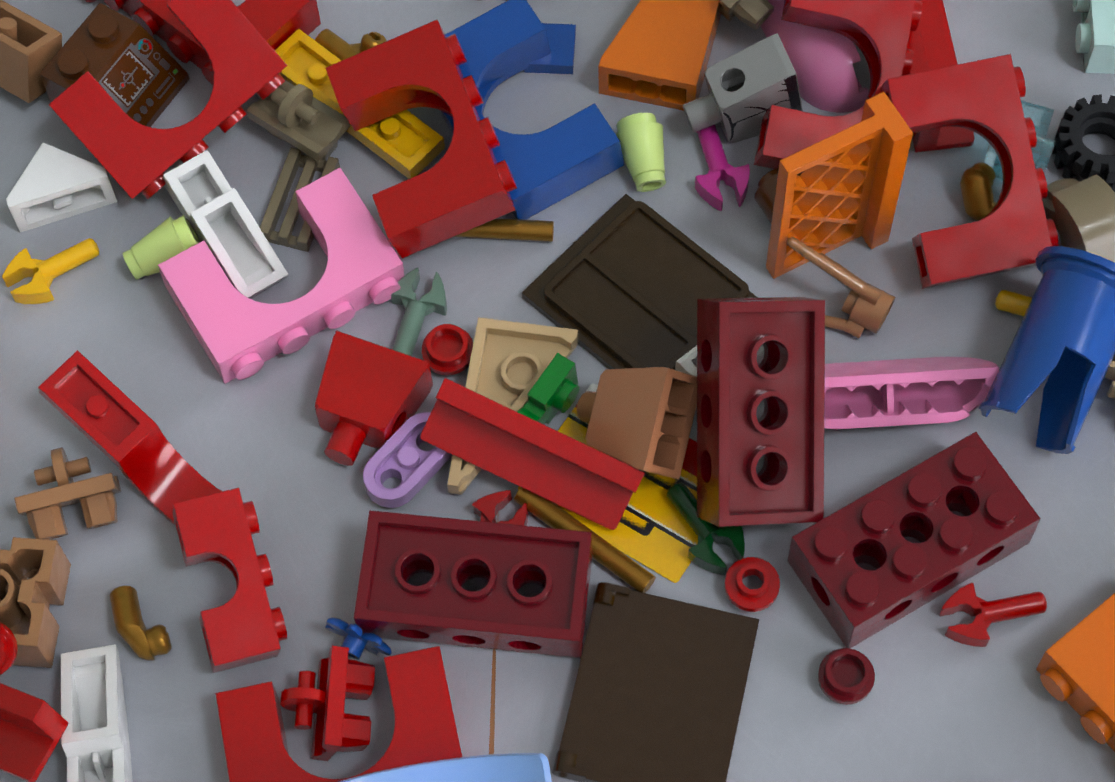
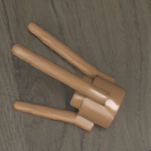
[787,237,896,338]

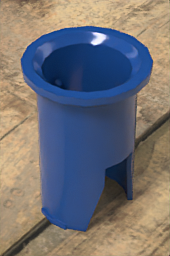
[979,246,1115,454]

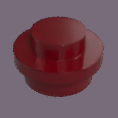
[818,648,875,705]

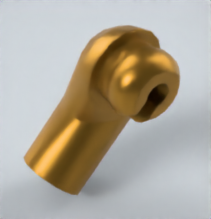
[315,29,387,61]
[960,163,996,221]
[110,586,172,660]

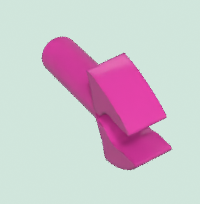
[695,125,750,211]

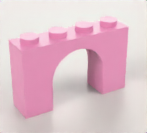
[158,168,404,384]

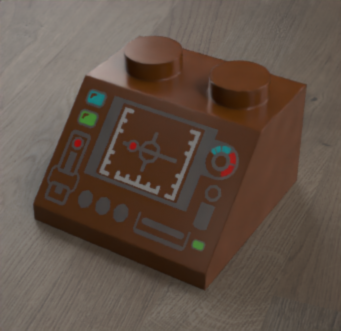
[40,3,190,127]

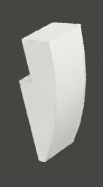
[163,150,289,298]
[61,644,133,782]

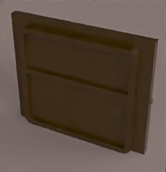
[522,194,758,370]

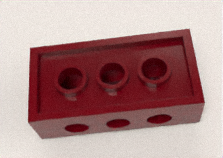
[697,297,825,527]
[787,432,1041,648]
[354,510,593,658]

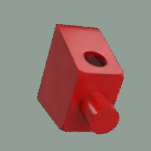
[315,330,433,466]

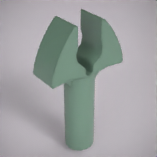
[391,268,447,356]

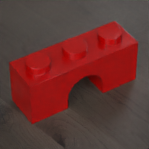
[173,488,288,673]

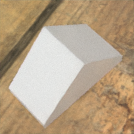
[6,143,118,233]

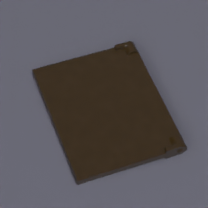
[552,582,759,782]

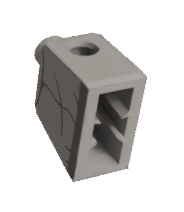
[683,33,803,143]

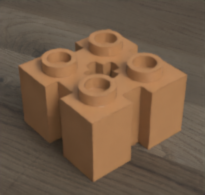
[0,537,71,668]

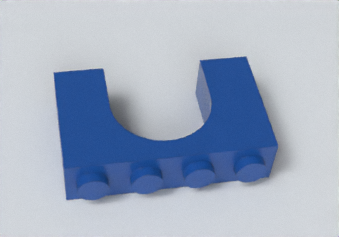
[440,0,624,220]

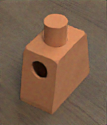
[577,367,697,480]

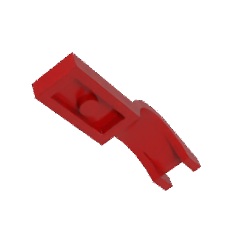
[38,350,222,525]

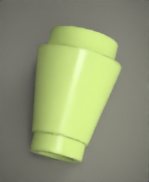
[616,113,666,192]
[122,215,200,280]

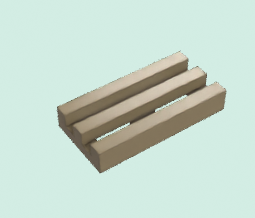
[260,147,340,252]

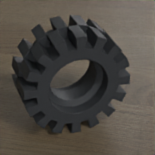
[1052,94,1115,192]

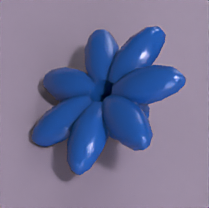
[325,617,392,660]

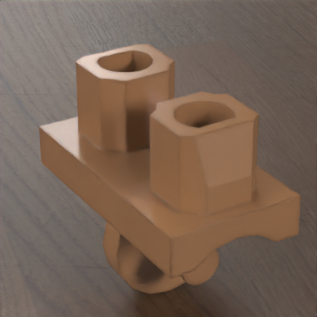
[14,447,121,540]

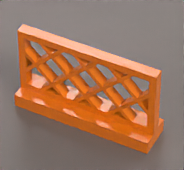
[766,92,913,279]

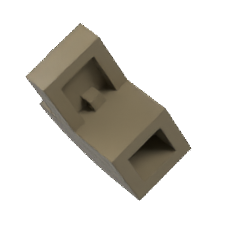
[1042,174,1115,263]

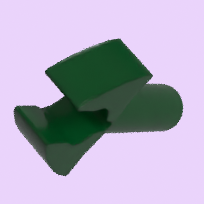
[667,482,745,575]

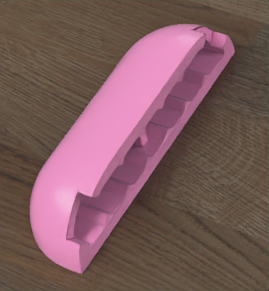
[761,0,869,113]
[824,357,999,429]

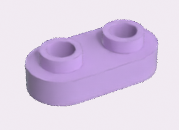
[363,412,452,508]

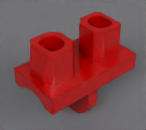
[280,645,375,761]

